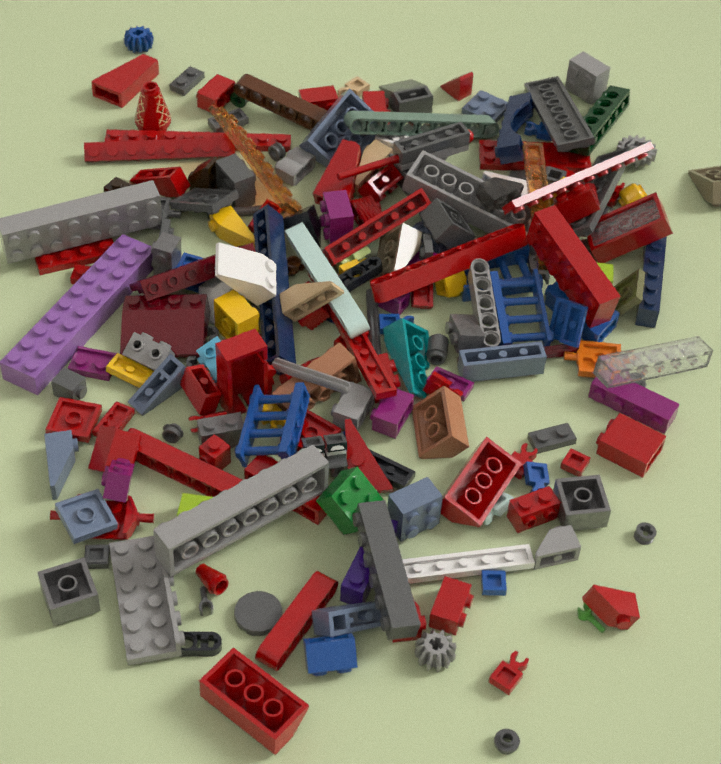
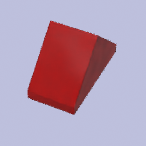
[440,71,474,101]

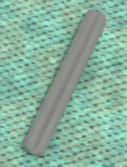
[272,358,351,394]

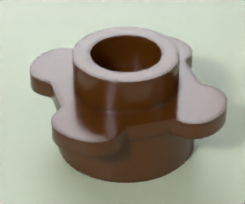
[287,256,305,275]

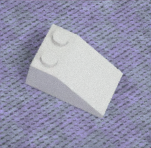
[215,242,277,306]

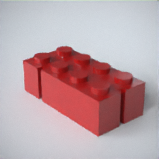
[215,329,268,414]

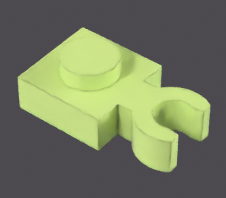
[336,245,371,270]

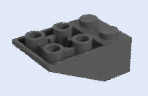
[379,79,433,113]

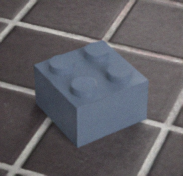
[387,477,443,542]

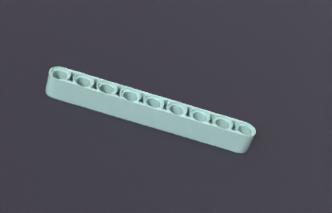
[285,222,370,339]

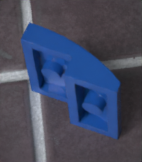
[549,297,588,348]

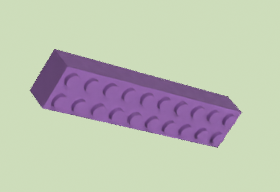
[0,234,153,395]

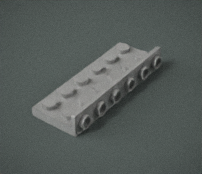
[109,527,185,665]

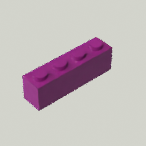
[588,368,680,434]

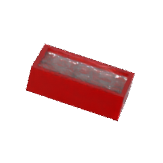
[587,192,673,263]

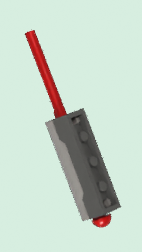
[337,122,474,180]

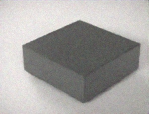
[84,544,110,569]

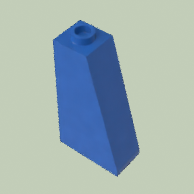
[544,281,620,342]

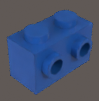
[303,633,358,676]

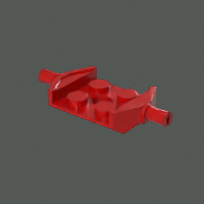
[50,494,155,540]

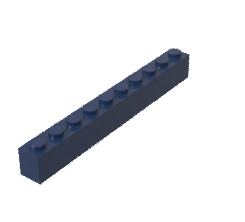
[253,204,296,376]

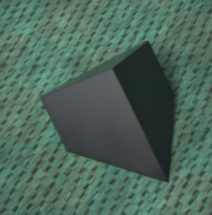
[283,204,321,247]

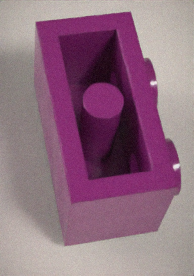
[370,389,414,439]
[101,458,135,503]

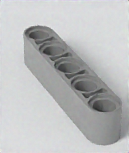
[468,258,501,348]

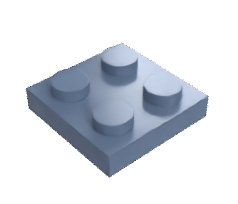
[461,90,508,123]
[55,489,118,544]

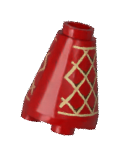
[135,81,171,131]

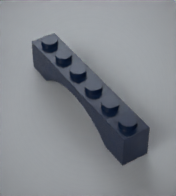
[495,92,535,165]
[635,236,667,328]

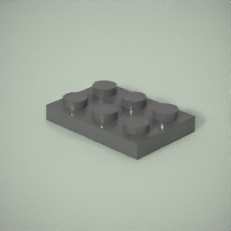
[170,188,239,214]

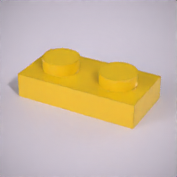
[106,353,154,388]

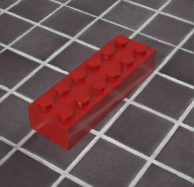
[526,205,621,328]

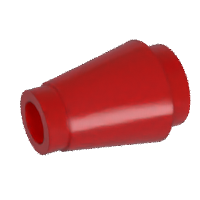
[195,563,229,595]

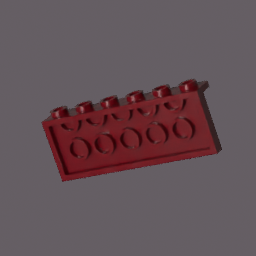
[129,242,256,301]

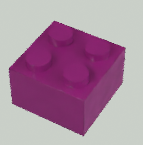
[319,190,354,244]

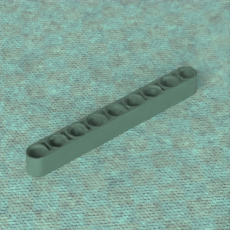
[343,111,500,138]

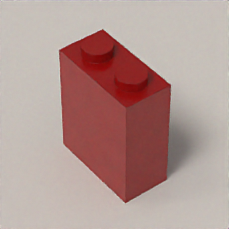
[596,413,666,478]

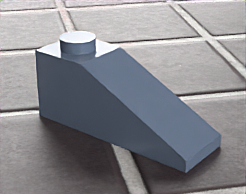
[128,353,186,416]
[44,430,79,500]
[312,601,381,637]

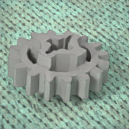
[616,135,657,168]

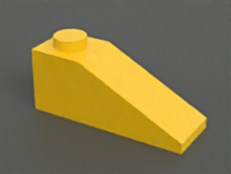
[208,205,255,248]

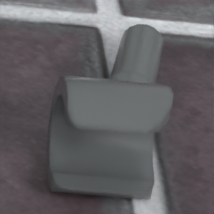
[199,586,213,616]

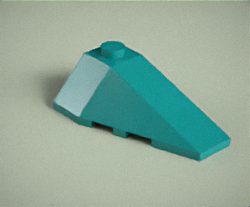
[383,318,430,399]

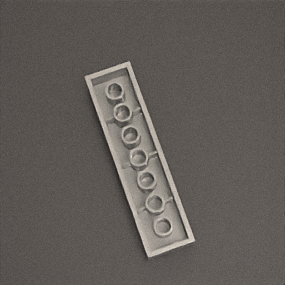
[402,150,542,255]
[0,180,162,264]
[153,445,329,577]

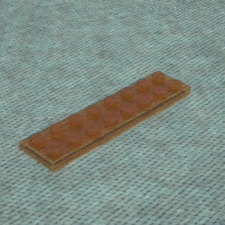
[208,104,302,215]

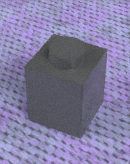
[51,367,87,400]

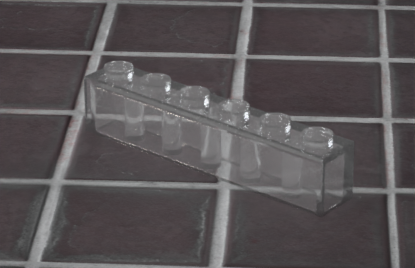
[593,336,714,388]

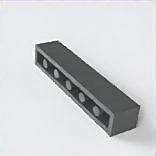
[352,500,421,640]

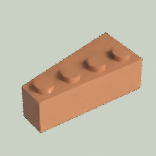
[272,342,362,411]

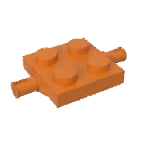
[564,340,636,378]

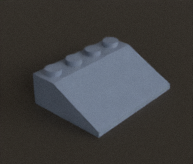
[299,89,376,167]

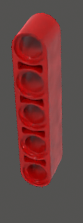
[255,571,339,671]

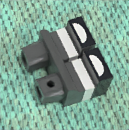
[301,433,348,477]

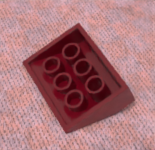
[120,294,211,357]

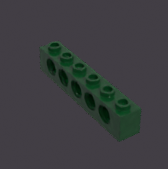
[568,85,630,157]

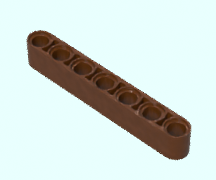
[233,74,327,130]

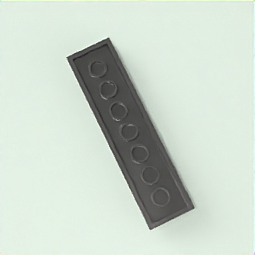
[524,76,595,152]
[569,147,632,237]

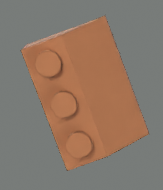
[412,386,469,459]

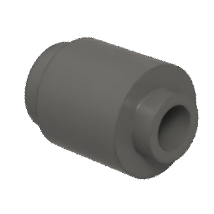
[426,334,449,365]

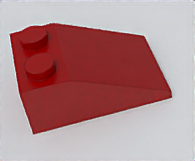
[553,183,600,224]

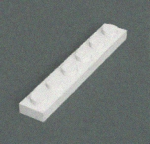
[402,544,535,584]

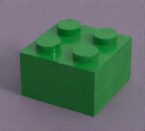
[316,467,384,535]

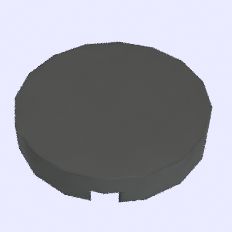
[234,591,282,636]

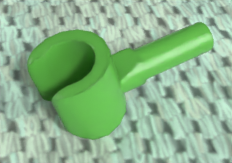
[577,603,606,633]

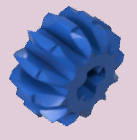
[124,26,154,53]

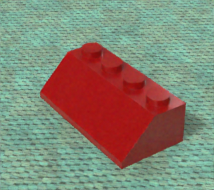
[440,436,522,527]
[199,647,309,755]

